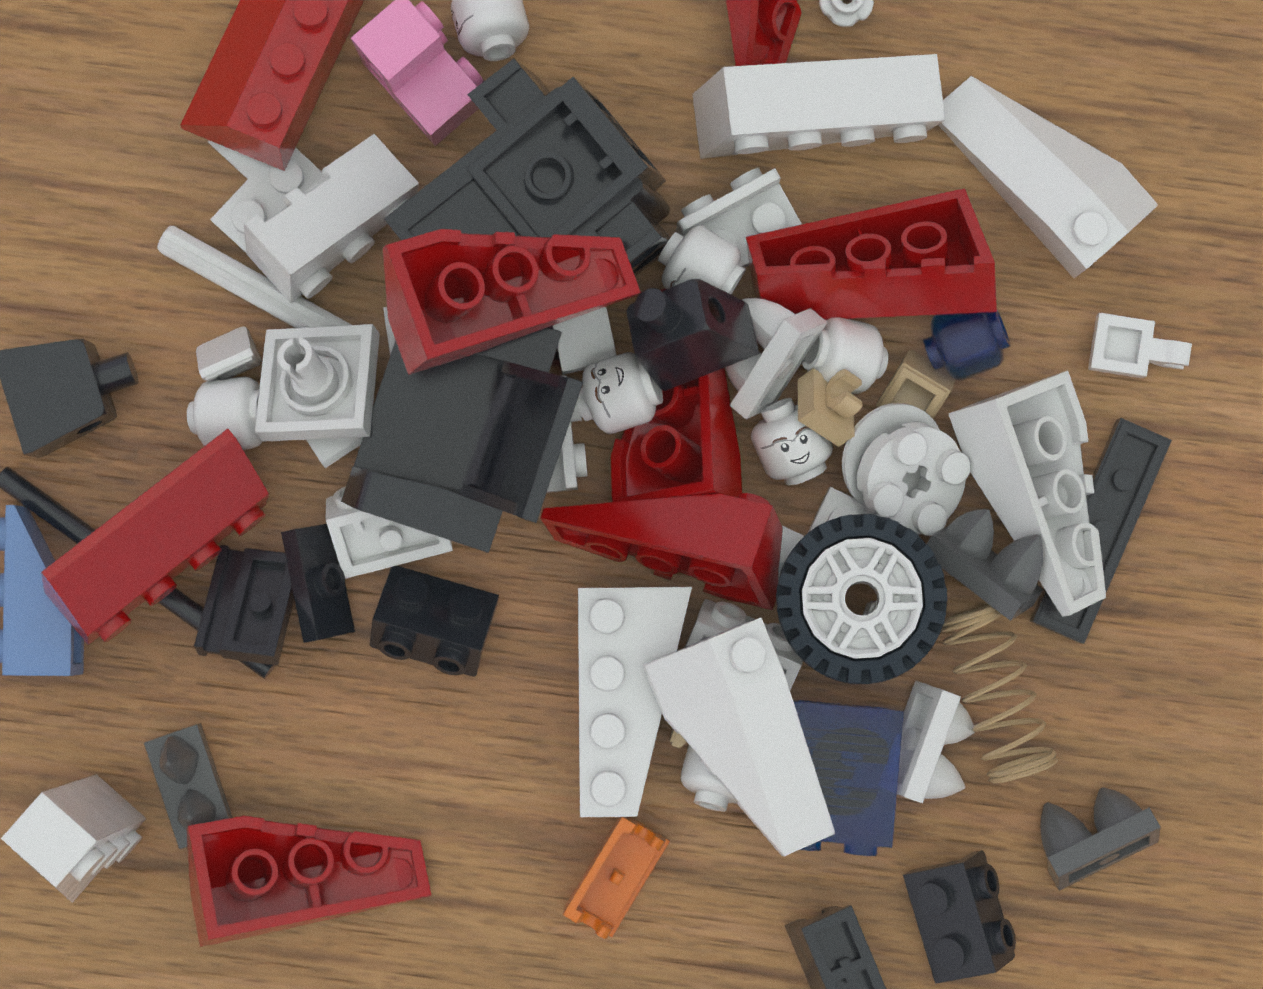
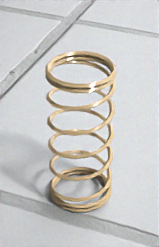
[941,605,1059,784]

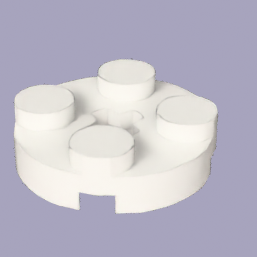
[857,422,970,536]

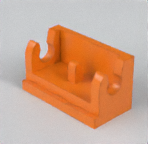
[563,817,670,939]

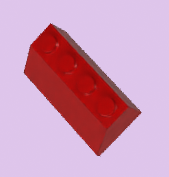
[180,0,364,171]
[41,428,269,645]

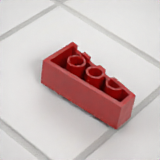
[746,188,997,320]

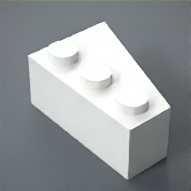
[244,134,419,303]

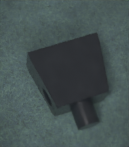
[626,279,759,391]
[0,339,139,458]

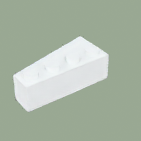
[693,54,945,159]

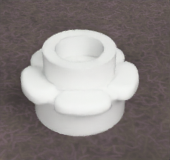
[819,0,874,27]

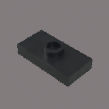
[281,524,355,643]

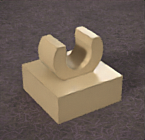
[798,368,863,447]

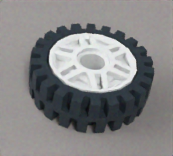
[776,514,947,684]

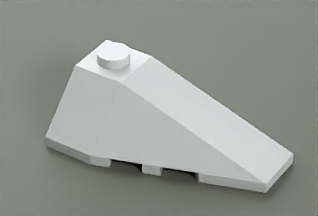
[938,76,1158,278]
[948,371,1106,617]
[642,618,835,856]

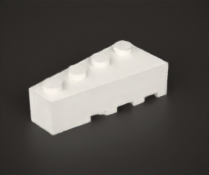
[578,587,692,817]
[1,774,146,903]

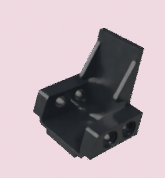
[384,58,670,276]
[341,327,583,553]

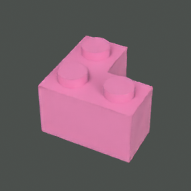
[351,0,484,146]

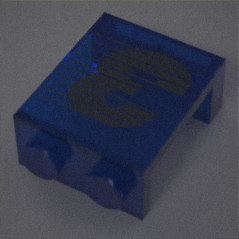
[793,699,904,856]

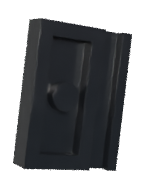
[194,545,294,665]

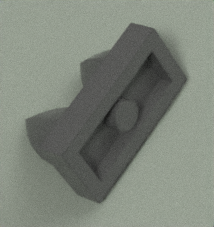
[927,509,1044,621]
[144,723,233,849]
[1040,787,1161,891]

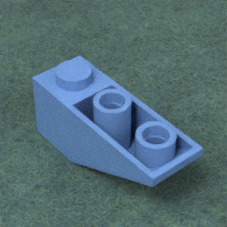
[0,505,84,676]

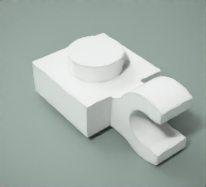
[1088,313,1192,378]

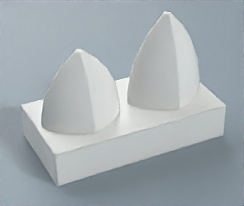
[725,298,827,419]
[878,680,975,804]

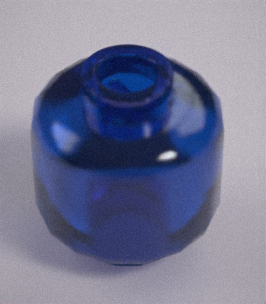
[923,309,1011,381]

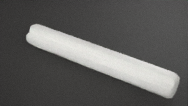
[157,226,351,328]

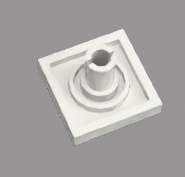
[254,324,380,442]

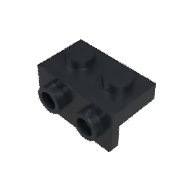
[370,566,499,677]
[903,850,1016,984]

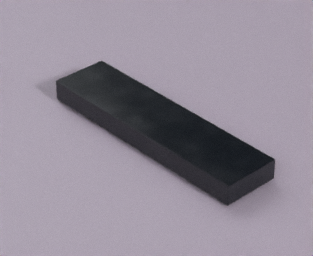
[1030,418,1172,644]

